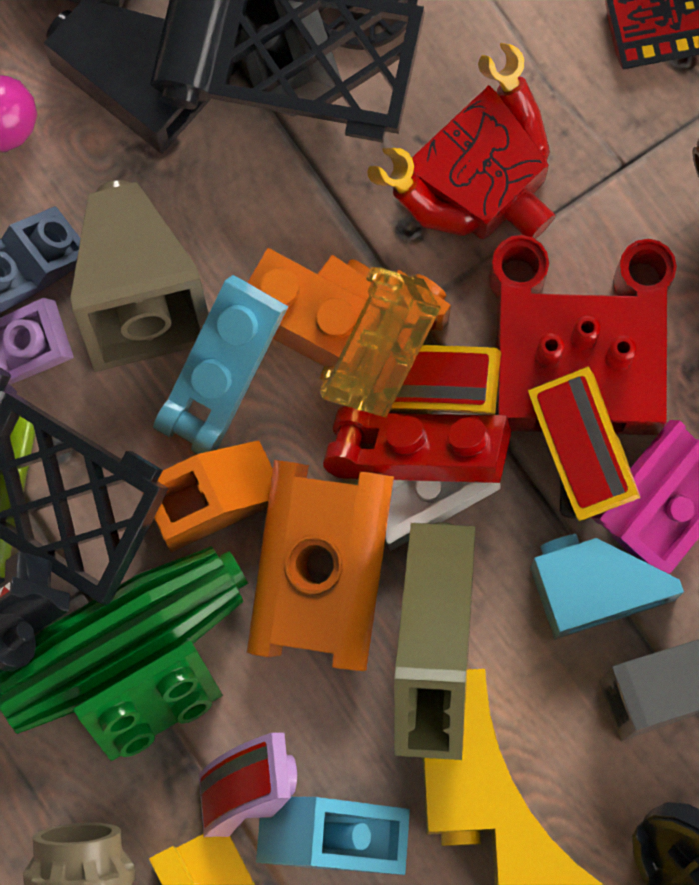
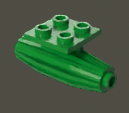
[0,546,249,761]

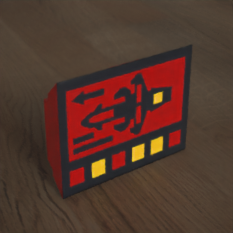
[605,0,699,69]

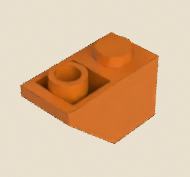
[142,440,273,553]

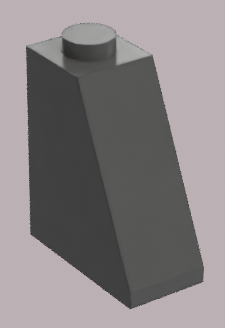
[599,639,699,741]

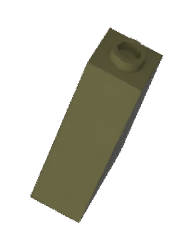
[394,522,476,760]

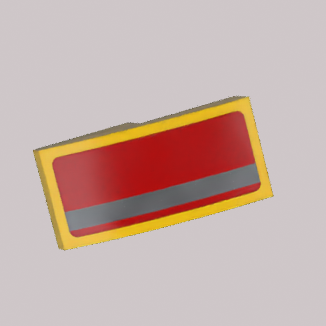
[373,345,501,415]
[528,367,641,521]

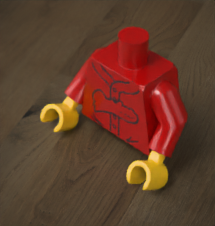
[367,43,556,239]

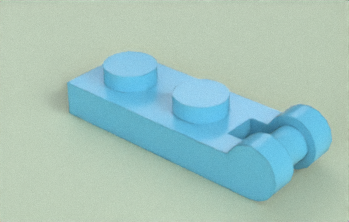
[153,275,289,454]

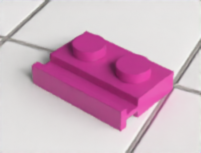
[591,420,699,574]

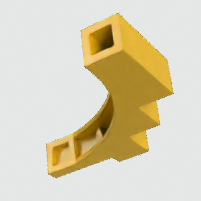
[422,669,603,885]

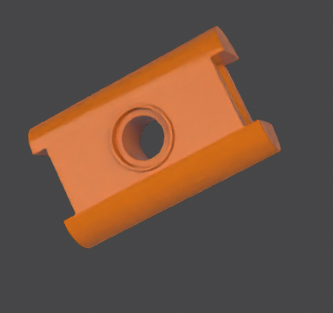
[246,460,394,671]

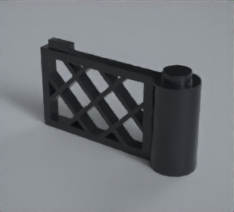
[150,0,425,143]
[0,367,169,604]

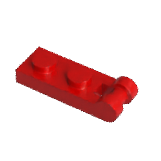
[323,405,512,483]

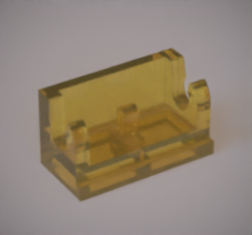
[318,267,441,418]

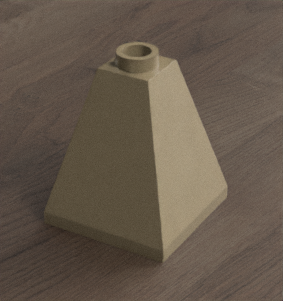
[70,180,209,372]

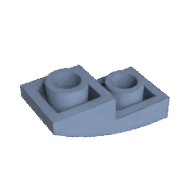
[0,206,81,313]

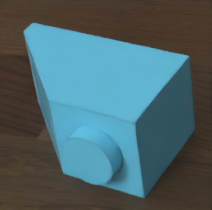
[530,534,684,640]
[256,796,410,875]

